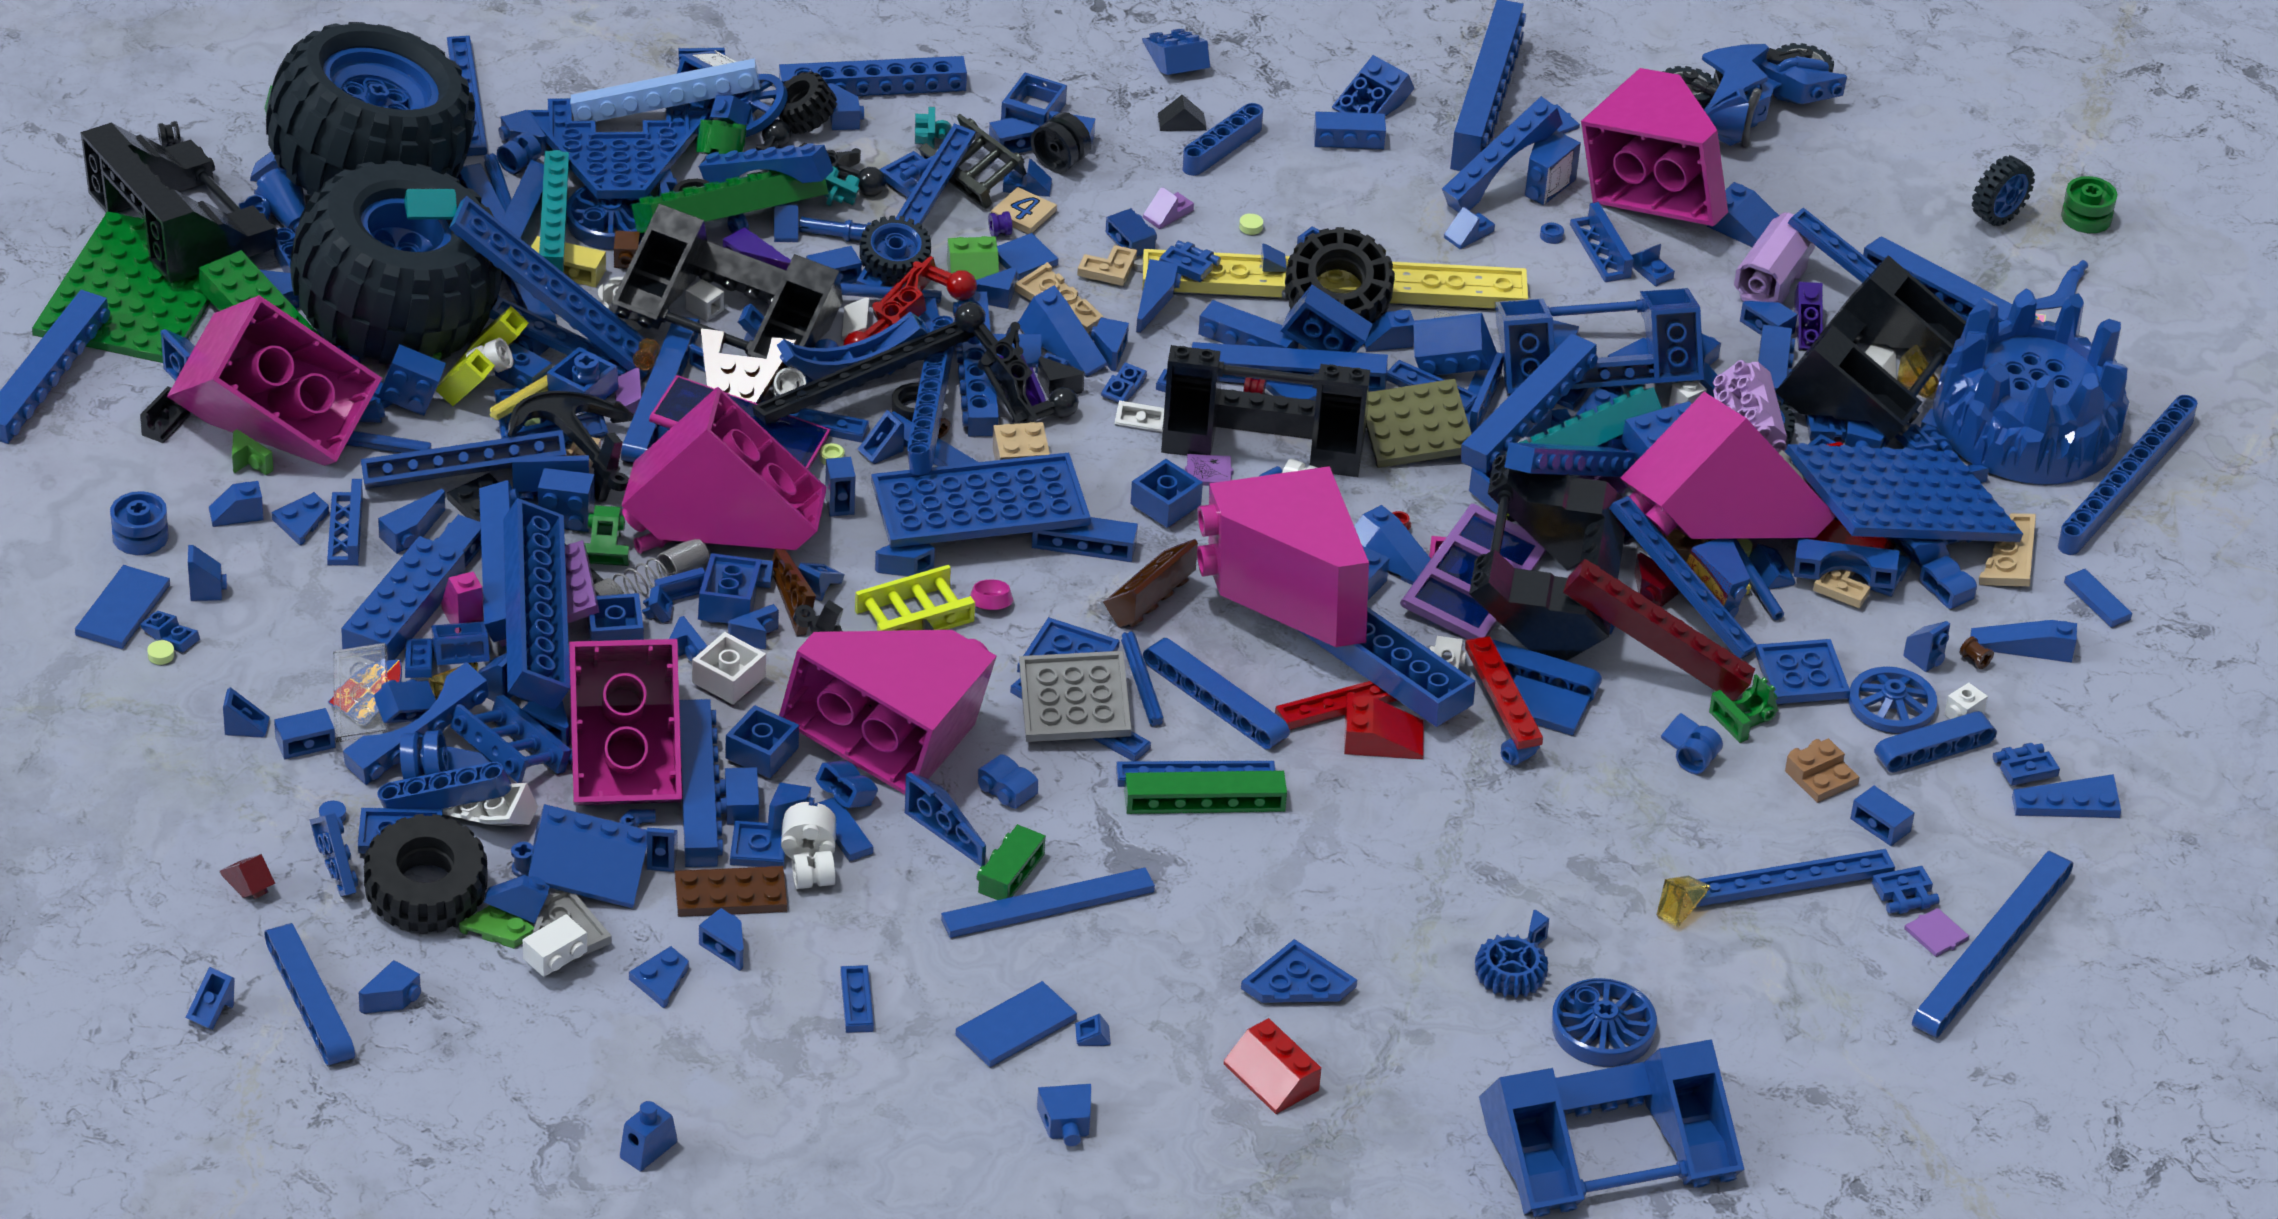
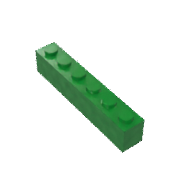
[1124,770,1287,814]

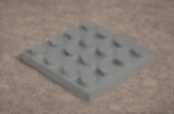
[1019,651,1131,742]

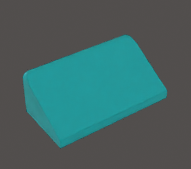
[404,189,457,220]

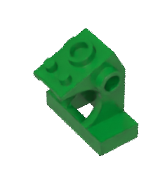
[585,505,630,566]
[1709,674,1779,743]

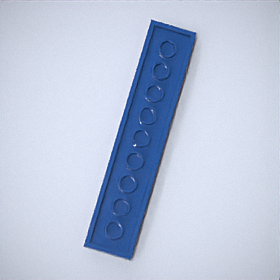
[449,196,657,380]

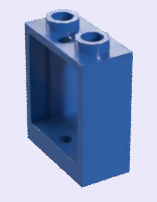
[1001,72,1067,126]
[431,621,490,665]

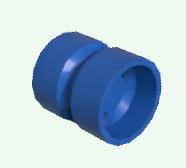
[497,132,542,174]
[1676,726,1723,774]

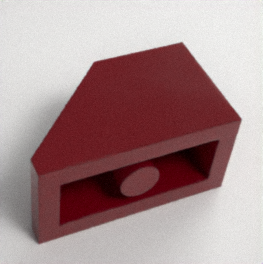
[1635,552,1678,607]
[220,854,276,899]

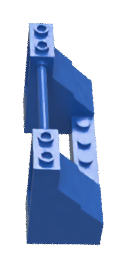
[1495,288,1704,394]
[1479,1039,1745,1218]

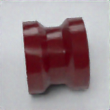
[1243,377,1266,394]

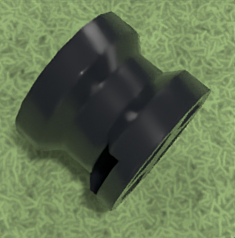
[157,121,181,147]

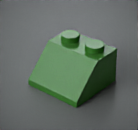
[947,236,999,280]

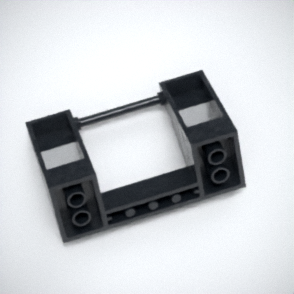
[80,122,278,283]
[611,204,843,369]
[1775,255,1966,440]
[1161,345,1370,477]
[1469,454,1626,661]

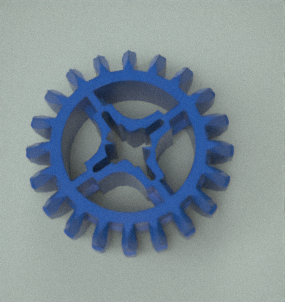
[1475,933,1548,999]

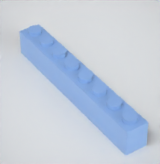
[570,58,760,122]

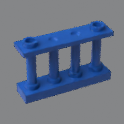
[450,695,572,783]

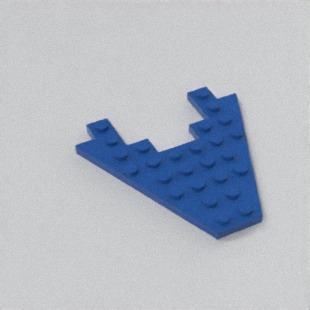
[527,98,711,200]

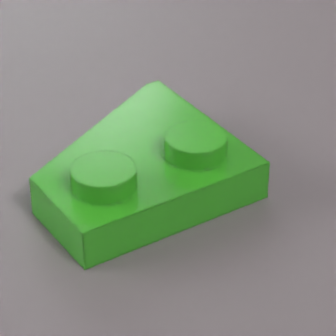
[459,905,534,949]

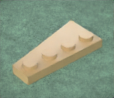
[1015,262,1103,333]
[1979,513,2036,587]

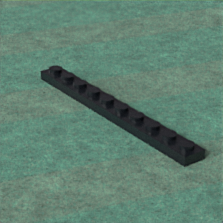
[752,322,975,424]

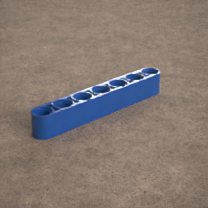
[1143,638,1290,750]
[264,923,355,1066]

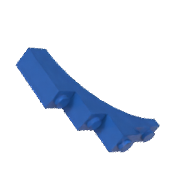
[777,312,930,384]

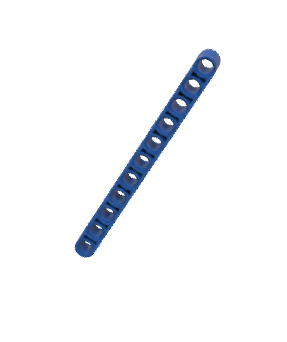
[457,163,557,324]
[907,315,955,475]
[2057,395,2198,555]
[1912,851,2074,1038]

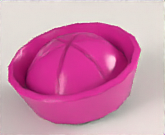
[970,579,1014,610]

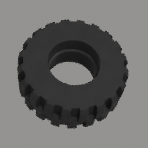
[1285,227,1395,323]
[364,814,488,934]

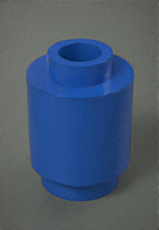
[1500,738,1540,766]

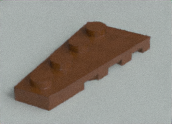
[772,549,816,635]

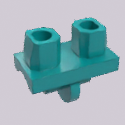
[915,107,952,149]
[823,167,860,206]

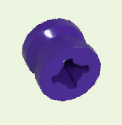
[988,211,1012,237]

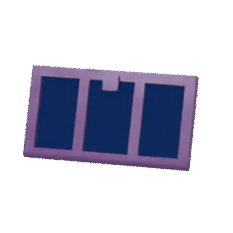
[1400,504,1547,640]

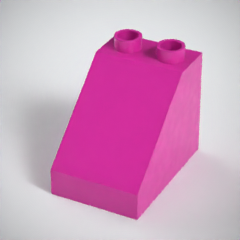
[1581,68,1728,226]
[167,295,382,466]
[621,387,827,550]
[1620,392,1836,539]
[1197,466,1369,647]
[779,630,997,795]
[569,639,682,805]

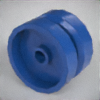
[110,491,169,555]
[400,730,449,779]

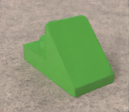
[232,429,273,475]

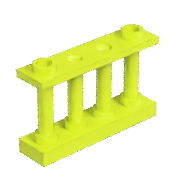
[855,565,975,631]

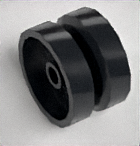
[1031,112,1091,173]

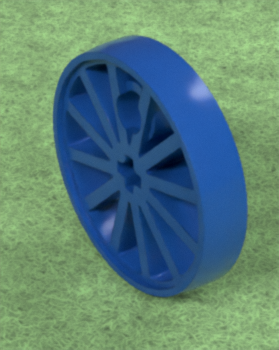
[566,186,652,250]
[1552,978,1657,1067]

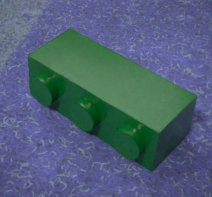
[976,824,1046,900]

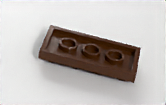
[675,866,787,917]

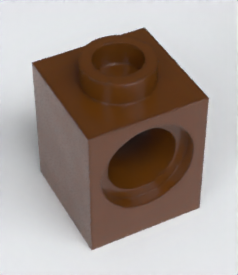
[614,231,640,268]

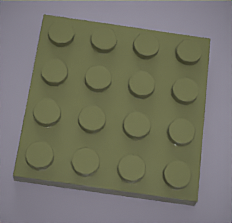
[1366,379,1471,468]

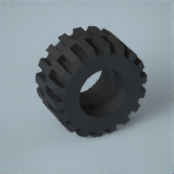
[772,71,837,134]

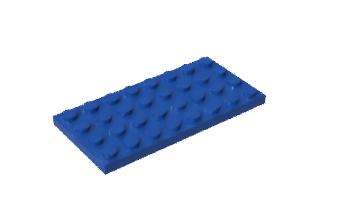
[871,452,1091,548]

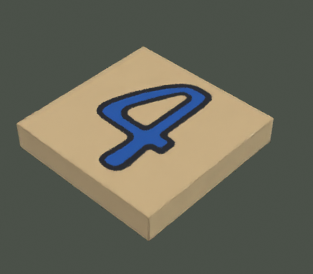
[991,187,1057,234]

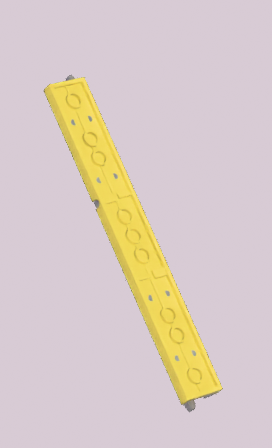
[1133,249,1533,309]

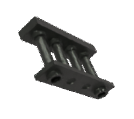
[919,114,1027,209]

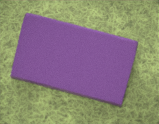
[615,368,641,413]

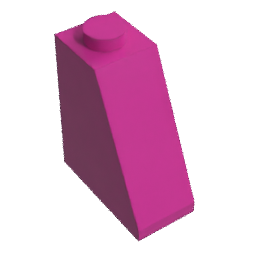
[441,571,484,633]

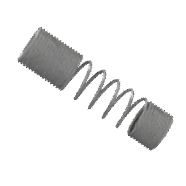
[594,539,710,596]

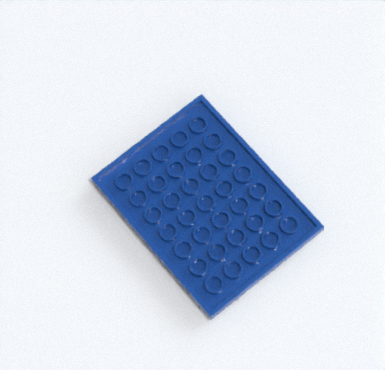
[1785,443,2023,542]

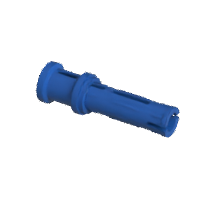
[799,216,872,241]

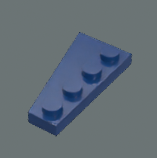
[2012,774,2121,818]

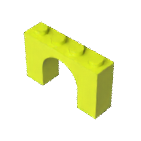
[435,306,529,406]

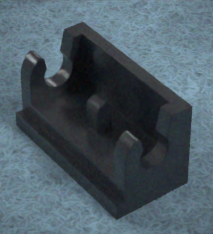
[140,386,191,443]

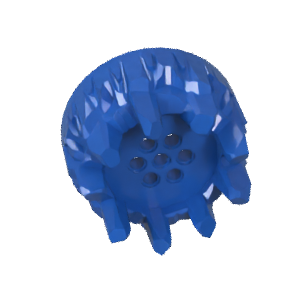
[1933,288,2130,484]

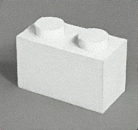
[523,914,587,977]

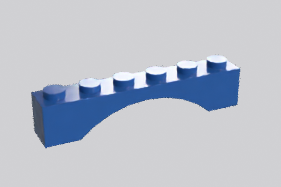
[1442,96,1563,213]
[698,143,834,183]
[343,662,489,785]

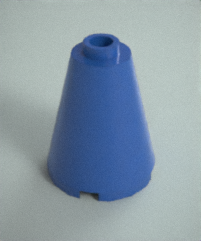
[254,168,306,233]

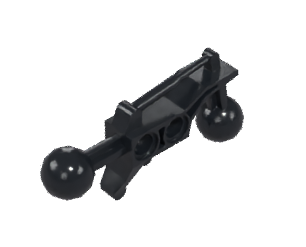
[756,119,886,197]
[955,302,1079,424]

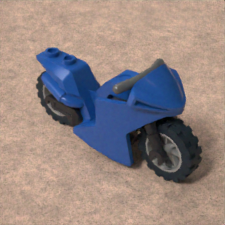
[1662,43,1847,147]

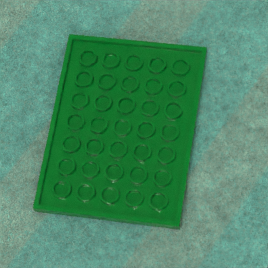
[32,211,211,363]

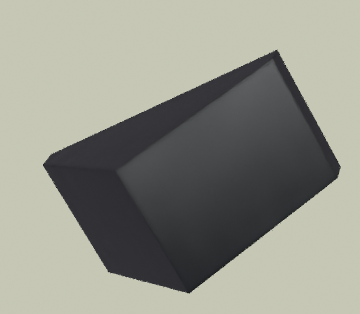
[1157,95,1206,131]
[1038,356,1085,398]

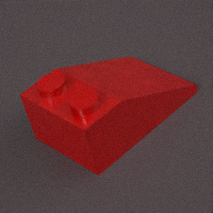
[1344,696,1423,759]

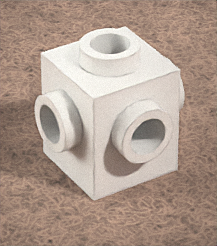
[1430,636,1466,669]

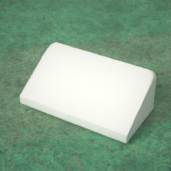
[842,297,869,340]
[1114,401,1164,433]

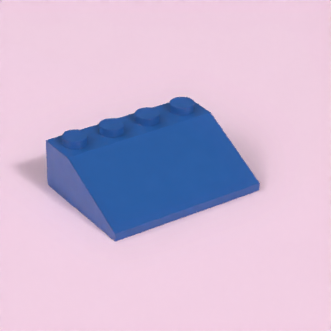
[528,804,647,908]

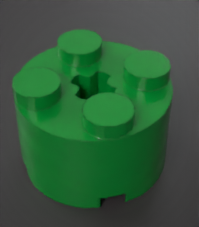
[696,119,747,155]

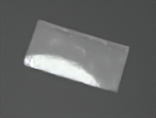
[333,643,388,743]

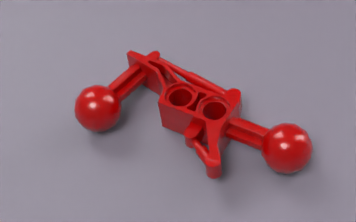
[843,256,977,346]

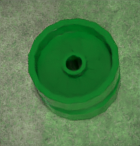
[2061,176,2118,234]

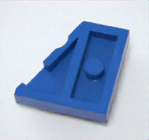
[272,492,329,545]
[629,946,689,1008]

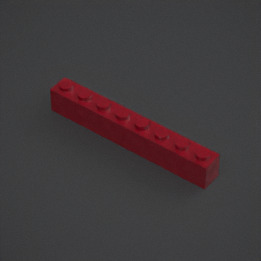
[1563,559,1755,701]

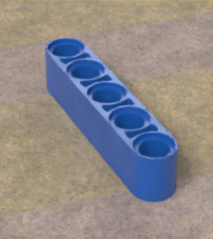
[1182,103,1264,176]
[1492,639,1602,702]
[1874,711,1997,773]
[377,762,512,809]

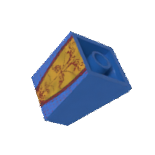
[1686,539,1751,618]

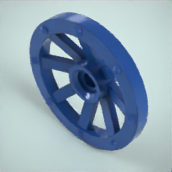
[729,74,787,137]
[1848,666,1937,733]

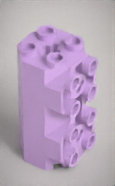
[1734,212,1815,304]
[1713,360,1787,453]

